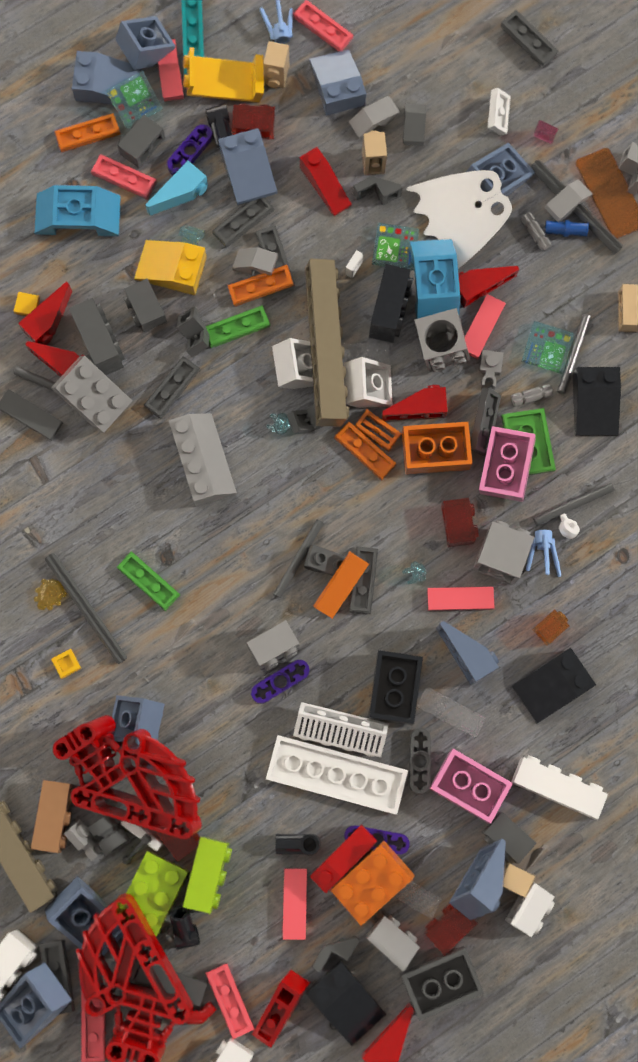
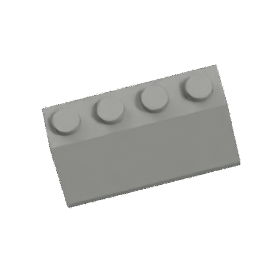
[169,413,237,507]

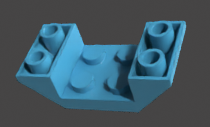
[34,185,121,236]
[410,239,460,319]

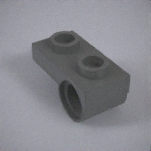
[304,545,346,576]

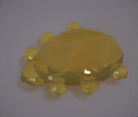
[34,578,67,610]

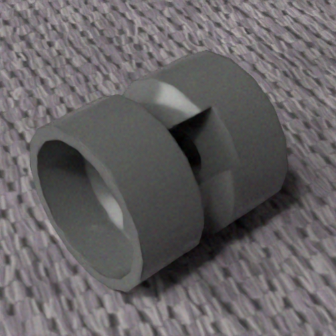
[88,816,130,856]

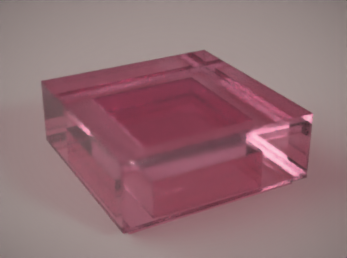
[534,120,558,144]

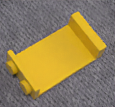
[183,47,264,103]

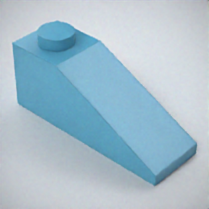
[145,161,208,216]

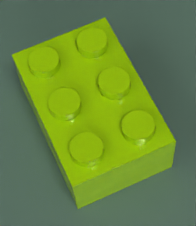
[183,836,232,914]
[120,851,190,936]

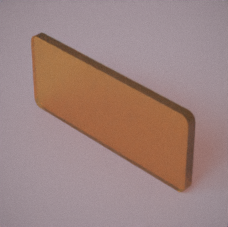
[575,148,638,239]

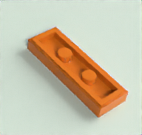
[54,113,121,153]
[228,265,294,307]
[334,421,397,480]
[313,552,369,619]

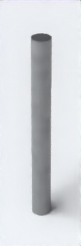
[557,314,591,394]

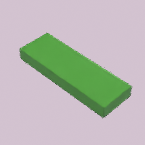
[205,306,270,348]
[117,551,180,611]

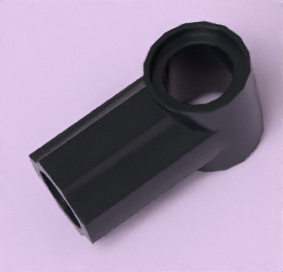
[206,104,232,148]
[275,834,321,855]
[169,905,200,950]

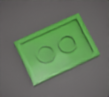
[501,408,556,475]

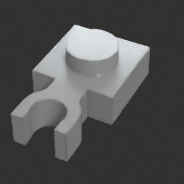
[479,350,504,389]
[64,819,102,861]

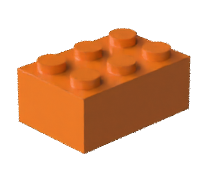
[402,422,472,475]
[330,841,415,926]

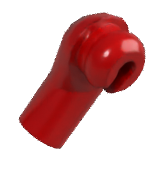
[182,1001,217,1025]

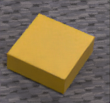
[13,292,40,316]
[51,649,82,679]

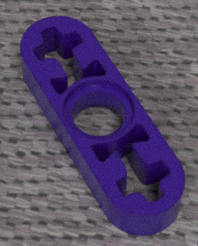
[167,124,212,175]
[251,660,309,704]
[344,825,410,854]

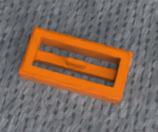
[354,409,402,452]

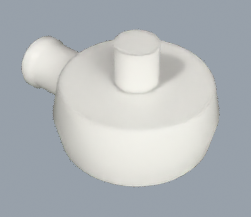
[559,514,580,539]

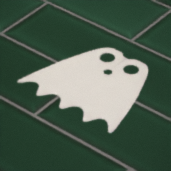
[406,170,512,269]

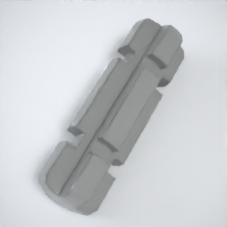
[521,212,551,251]
[511,384,553,406]

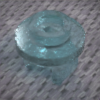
[266,413,290,435]
[402,561,427,584]

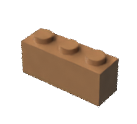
[31,780,74,853]

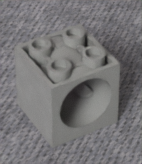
[415,308,471,372]
[473,521,534,585]

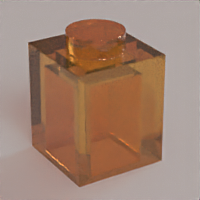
[532,609,570,646]

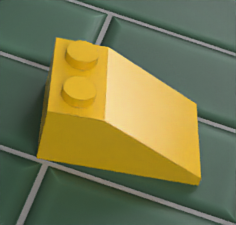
[134,240,207,295]

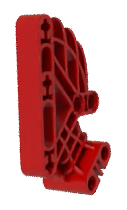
[53,715,202,839]
[76,893,193,1062]

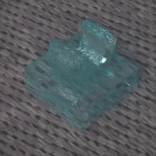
[179,225,205,246]

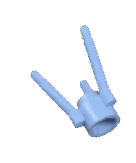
[260,0,293,44]
[526,530,561,577]

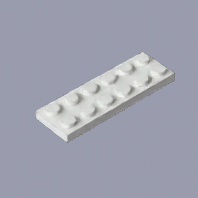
[266,735,408,815]

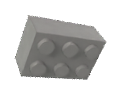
[51,356,132,433]

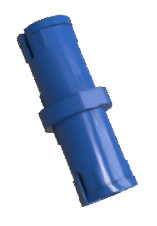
[545,220,589,237]

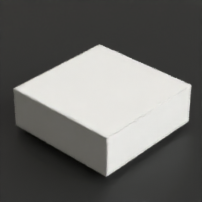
[345,250,363,278]

